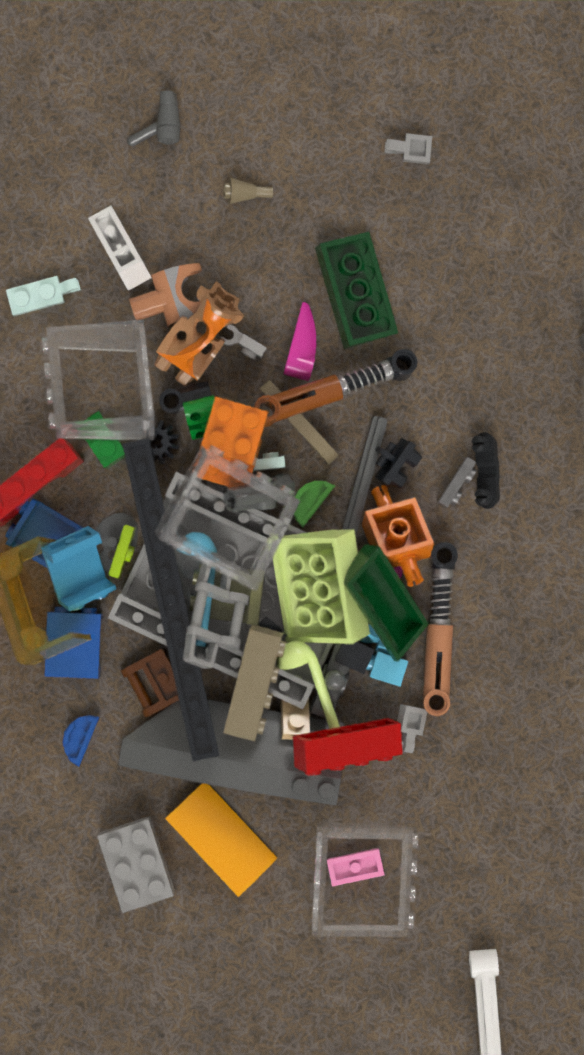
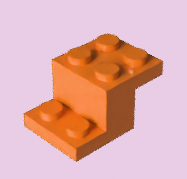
[195,397,268,488]

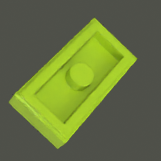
[109,524,136,578]

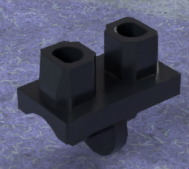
[374,438,422,488]

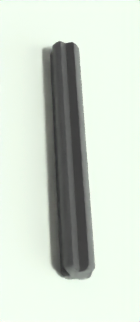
[342,416,387,538]

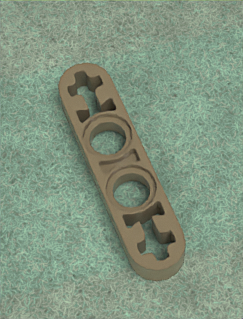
[259,380,339,465]

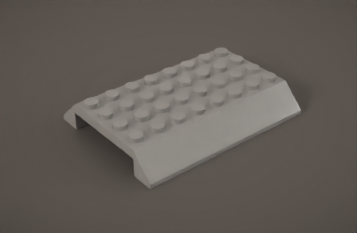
[108,472,333,709]

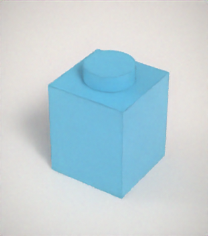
[366,651,408,687]

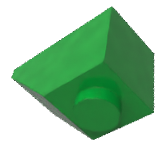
[77,411,125,469]

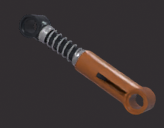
[253,349,418,427]

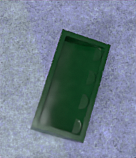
[344,544,429,662]

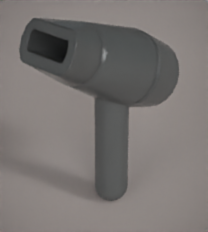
[127,91,181,146]

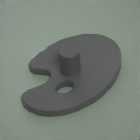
[95,513,138,571]

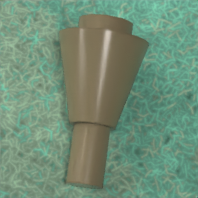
[223,177,273,204]

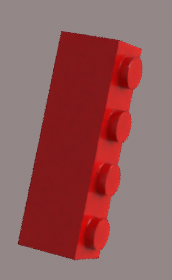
[293,718,403,775]

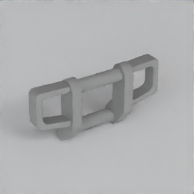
[183,557,250,669]

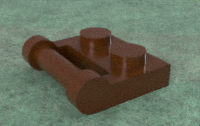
[121,648,179,718]

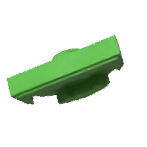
[293,481,335,528]

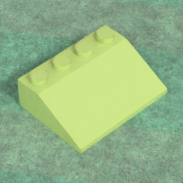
[270,530,370,644]

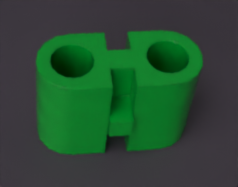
[183,395,215,440]

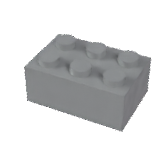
[97,816,175,913]

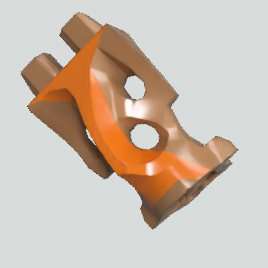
[154,281,244,386]

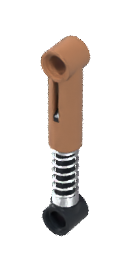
[422,542,458,716]

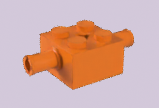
[362,485,434,587]

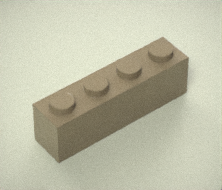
[223,625,286,741]

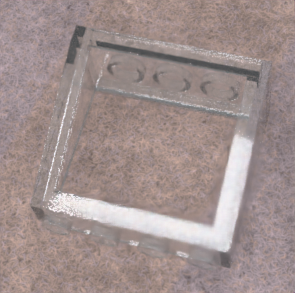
[42,319,155,440]
[154,445,300,591]
[311,821,418,937]

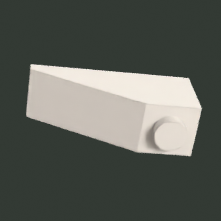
[88,206,151,291]

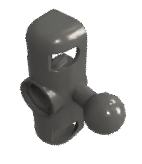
[309,643,350,718]

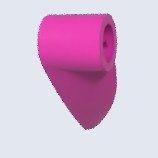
[283,302,316,381]

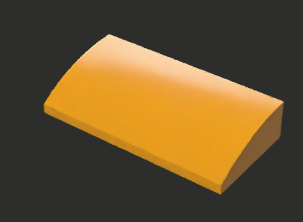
[165,783,277,897]

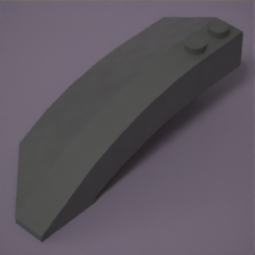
[118,699,344,805]

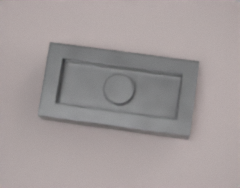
[437,457,477,508]

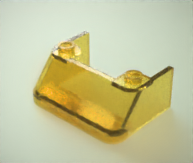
[0,536,92,665]

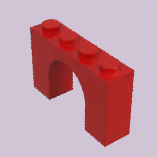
[0,437,84,527]

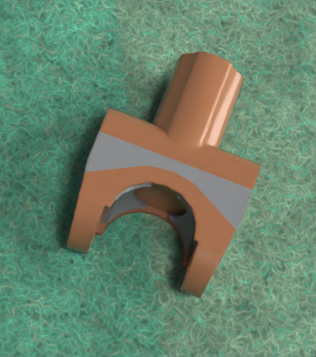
[129,263,202,327]

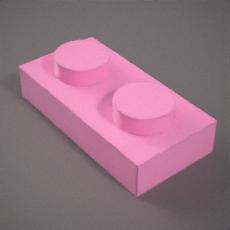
[326,848,384,886]

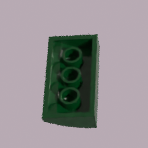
[315,232,398,349]

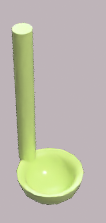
[276,640,340,729]

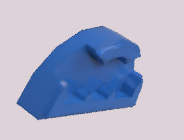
[62,715,100,767]

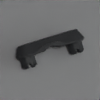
[471,432,500,509]

